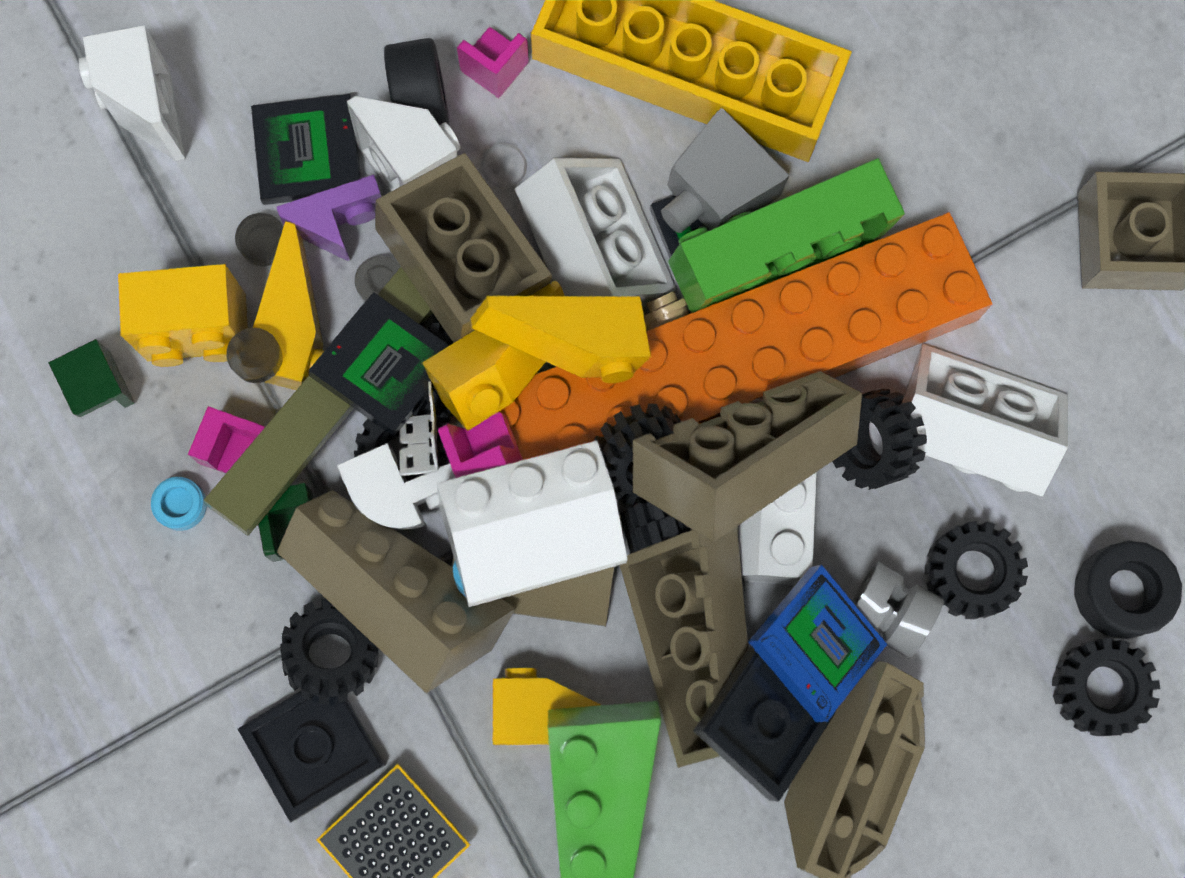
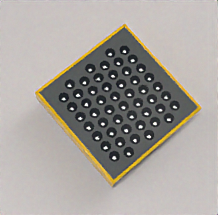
[316,764,472,878]

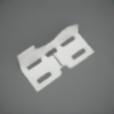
[400,381,438,476]

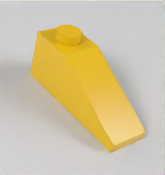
[241,221,324,390]
[422,280,565,431]
[470,296,651,383]
[493,668,601,745]

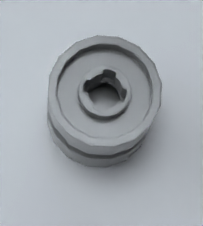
[852,561,944,659]

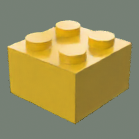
[118,264,249,367]

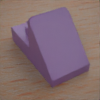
[276,175,382,261]

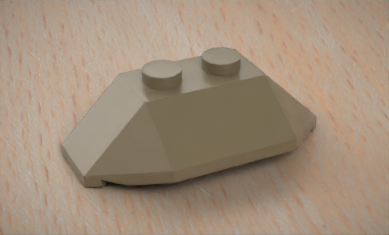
[784,661,925,878]

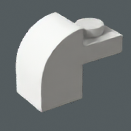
[337,444,455,529]

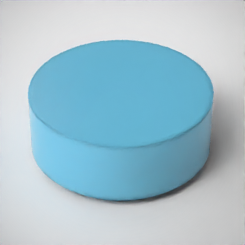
[151,477,207,531]

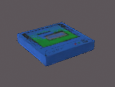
[748,565,887,722]

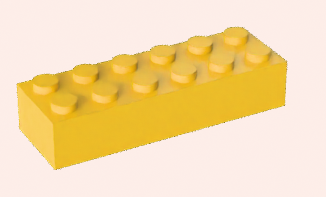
[531,0,852,163]

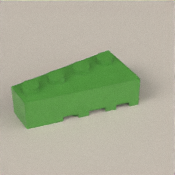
[668,158,905,313]
[548,701,661,878]

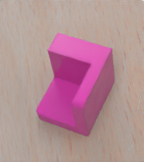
[457,26,529,99]
[188,406,265,474]
[438,412,523,478]

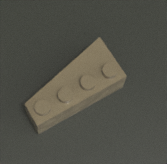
[633,371,862,542]
[277,490,516,694]
[619,527,748,768]

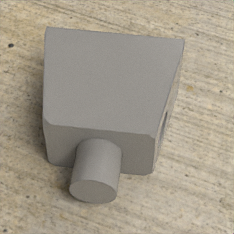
[661,108,790,233]

